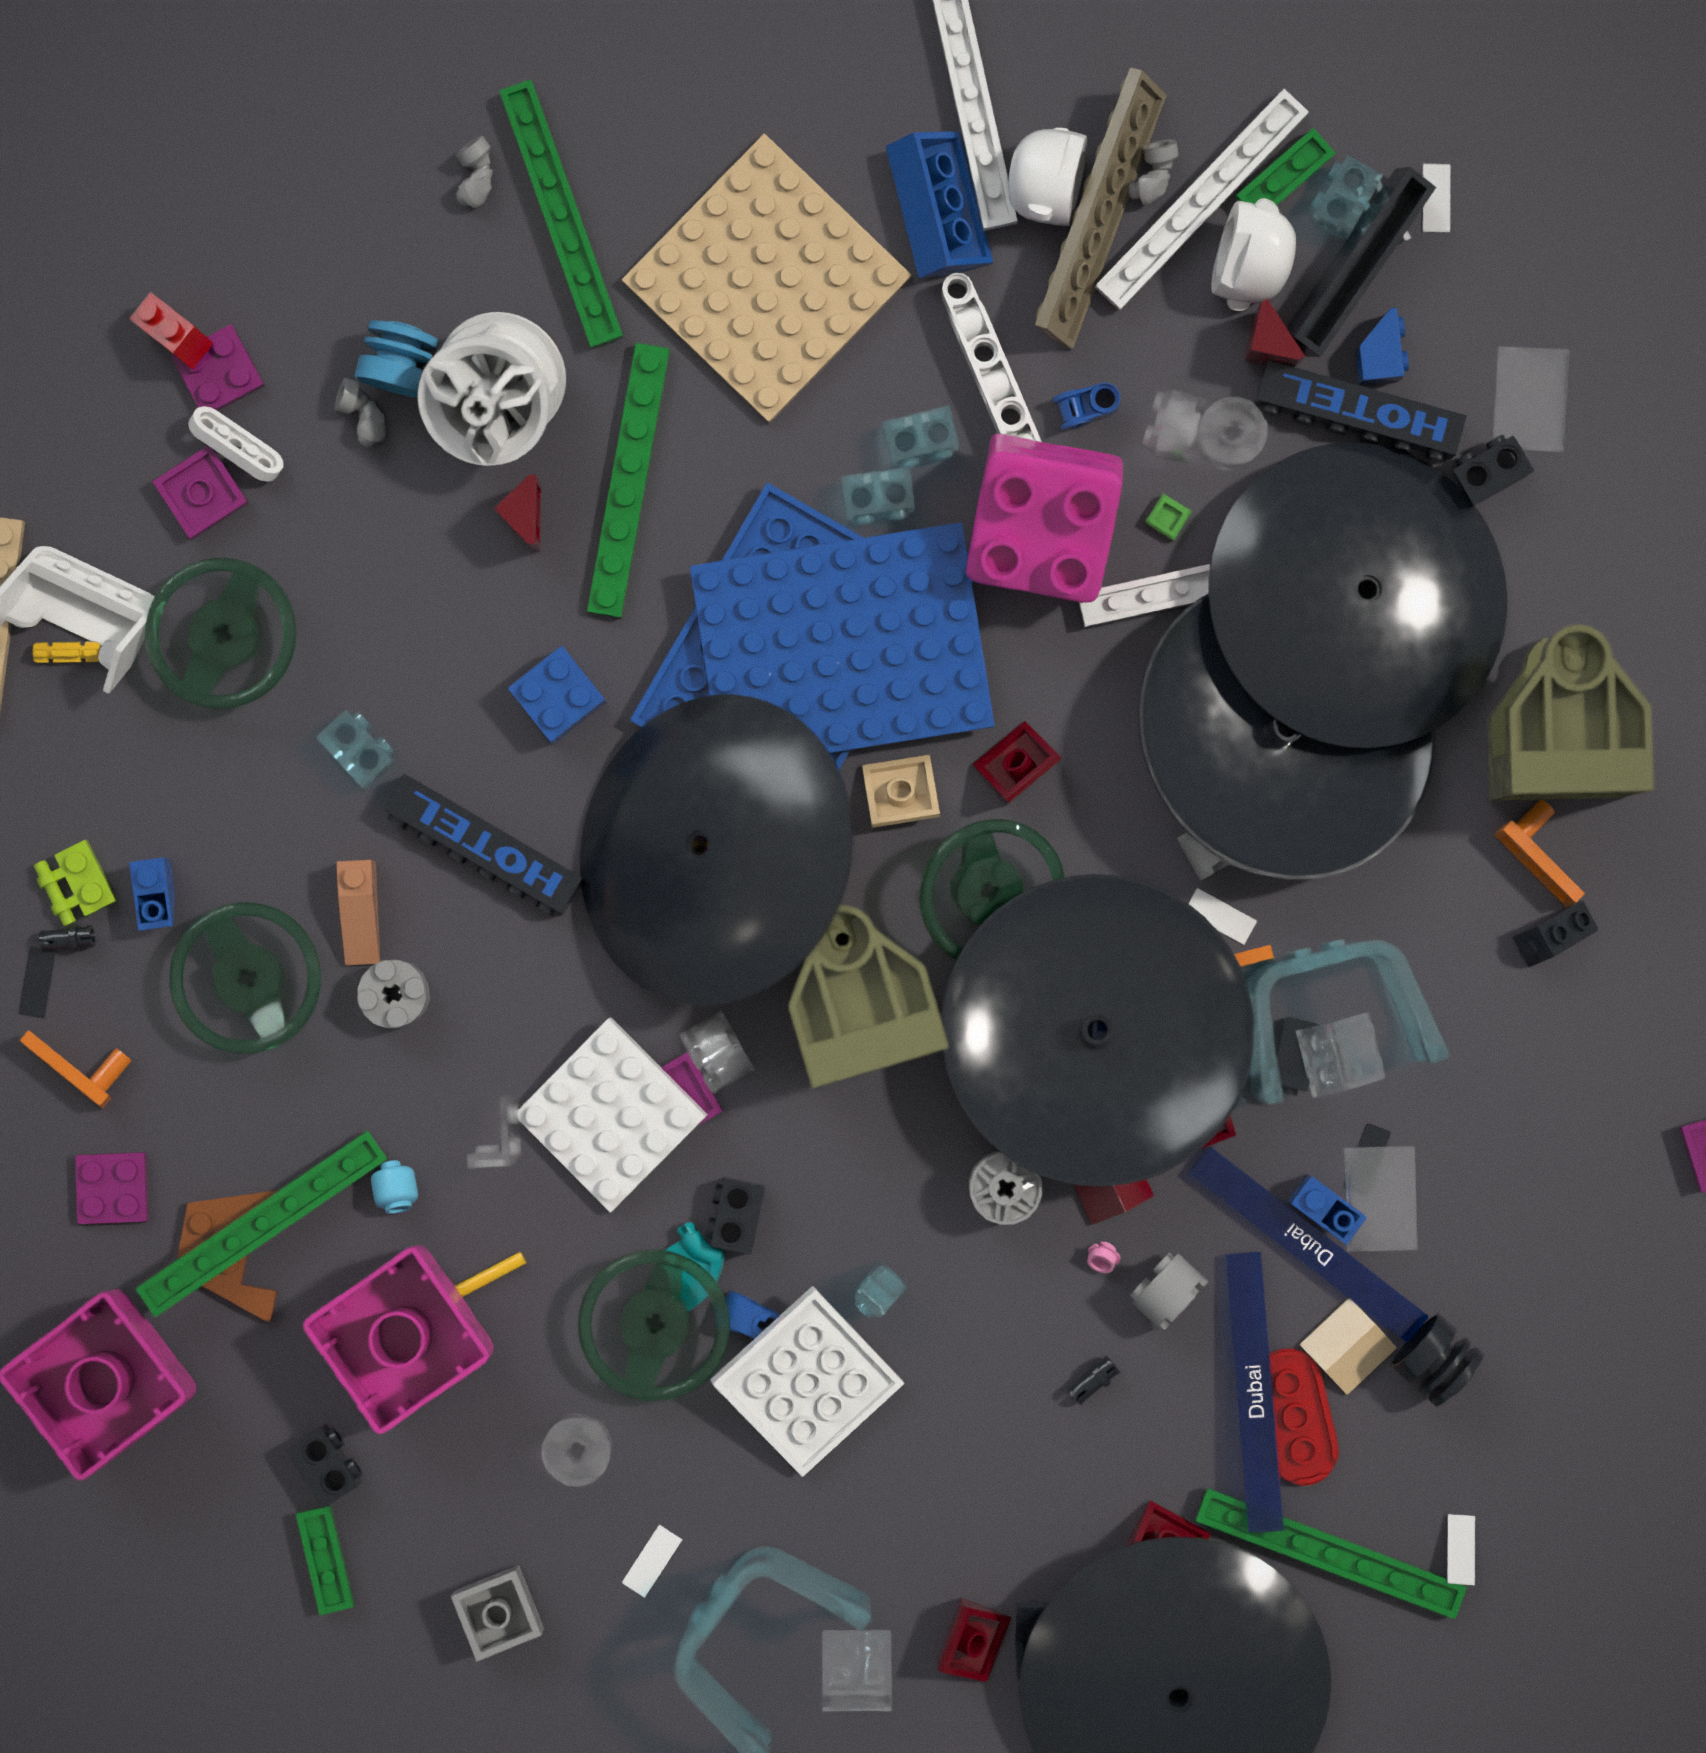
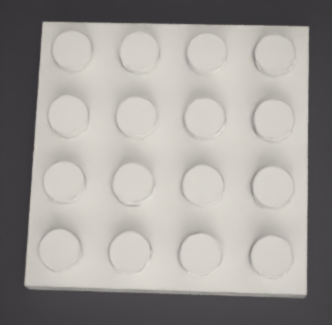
[514,1017,708,1213]
[710,1286,905,1477]

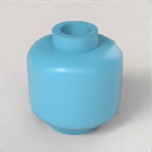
[371,1160,418,1214]

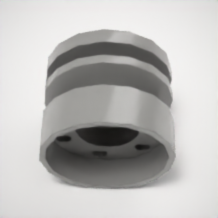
[968,1151,1042,1225]

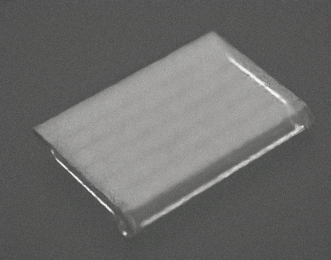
[1493,346,1570,453]
[1344,1146,1418,1251]

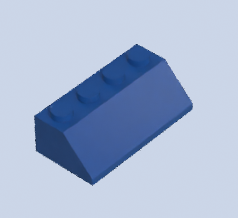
[885,131,993,278]

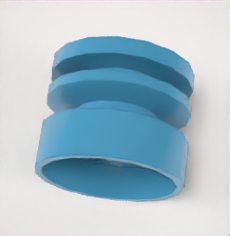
[354,320,439,398]

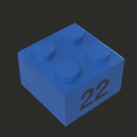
[508,646,607,745]

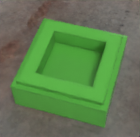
[1144,494,1192,541]

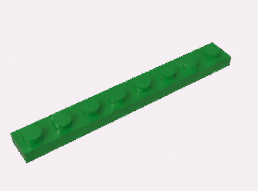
[499,79,624,349]
[587,343,670,619]
[135,1130,387,1317]
[1195,1487,1467,1619]

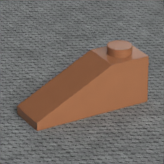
[337,860,380,965]

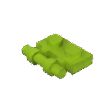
[33,840,118,927]

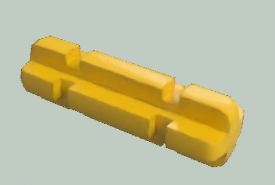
[32,641,101,663]

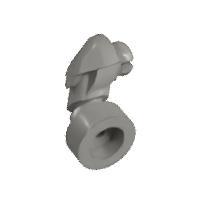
[455,135,493,208]
[1129,139,1179,205]
[335,377,386,447]

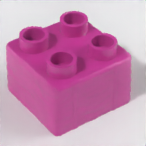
[966,434,1124,603]
[303,1245,494,1434]
[0,1289,197,1480]

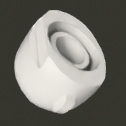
[1008,128,1087,226]
[1211,198,1296,311]

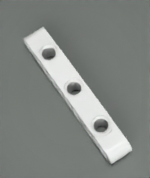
[941,273,1042,442]

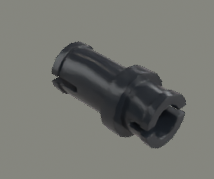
[39,924,96,952]
[1067,1355,1121,1405]

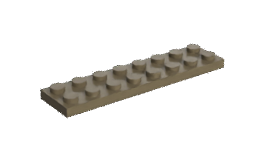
[1035,67,1167,349]

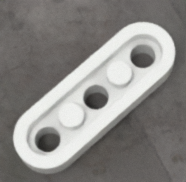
[188,406,283,482]

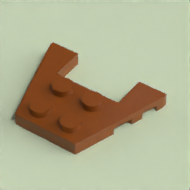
[177,1190,278,1322]

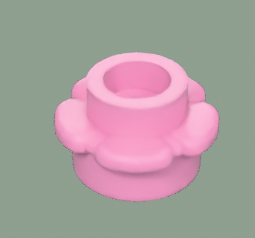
[1087,1242,1121,1273]

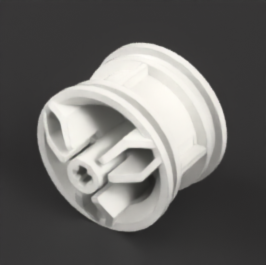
[418,312,566,466]

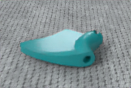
[658,1222,725,1316]

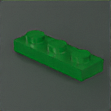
[1235,128,1336,206]
[296,1504,355,1615]

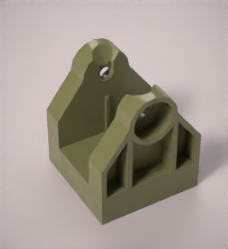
[1487,624,1654,801]
[789,905,949,1088]

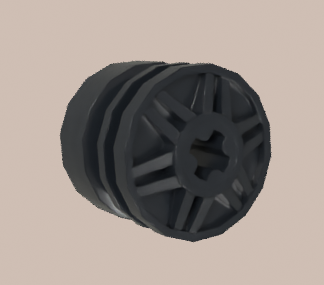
[1391,1313,1484,1407]

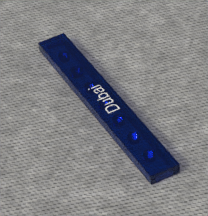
[1189,1146,1429,1343]
[1226,1252,1284,1533]

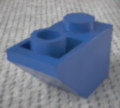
[1356,308,1409,385]
[129,857,175,931]
[1287,1174,1367,1245]

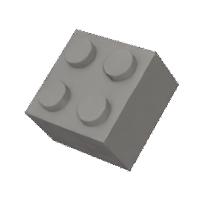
[451,1565,544,1661]

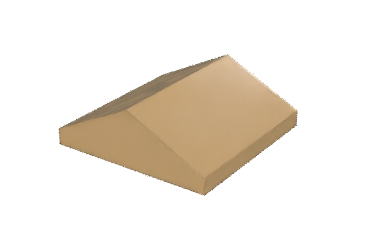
[862,755,940,828]
[1299,1297,1397,1395]

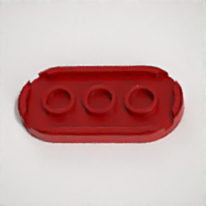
[1253,1348,1339,1486]

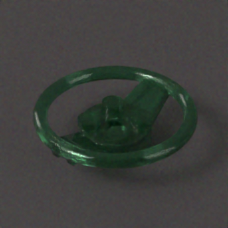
[145,558,297,709]
[920,819,1065,960]
[169,902,321,1054]
[578,1250,730,1401]

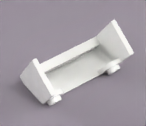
[0,546,158,694]

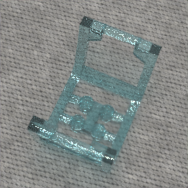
[1247,939,1448,1104]
[675,1546,871,1753]

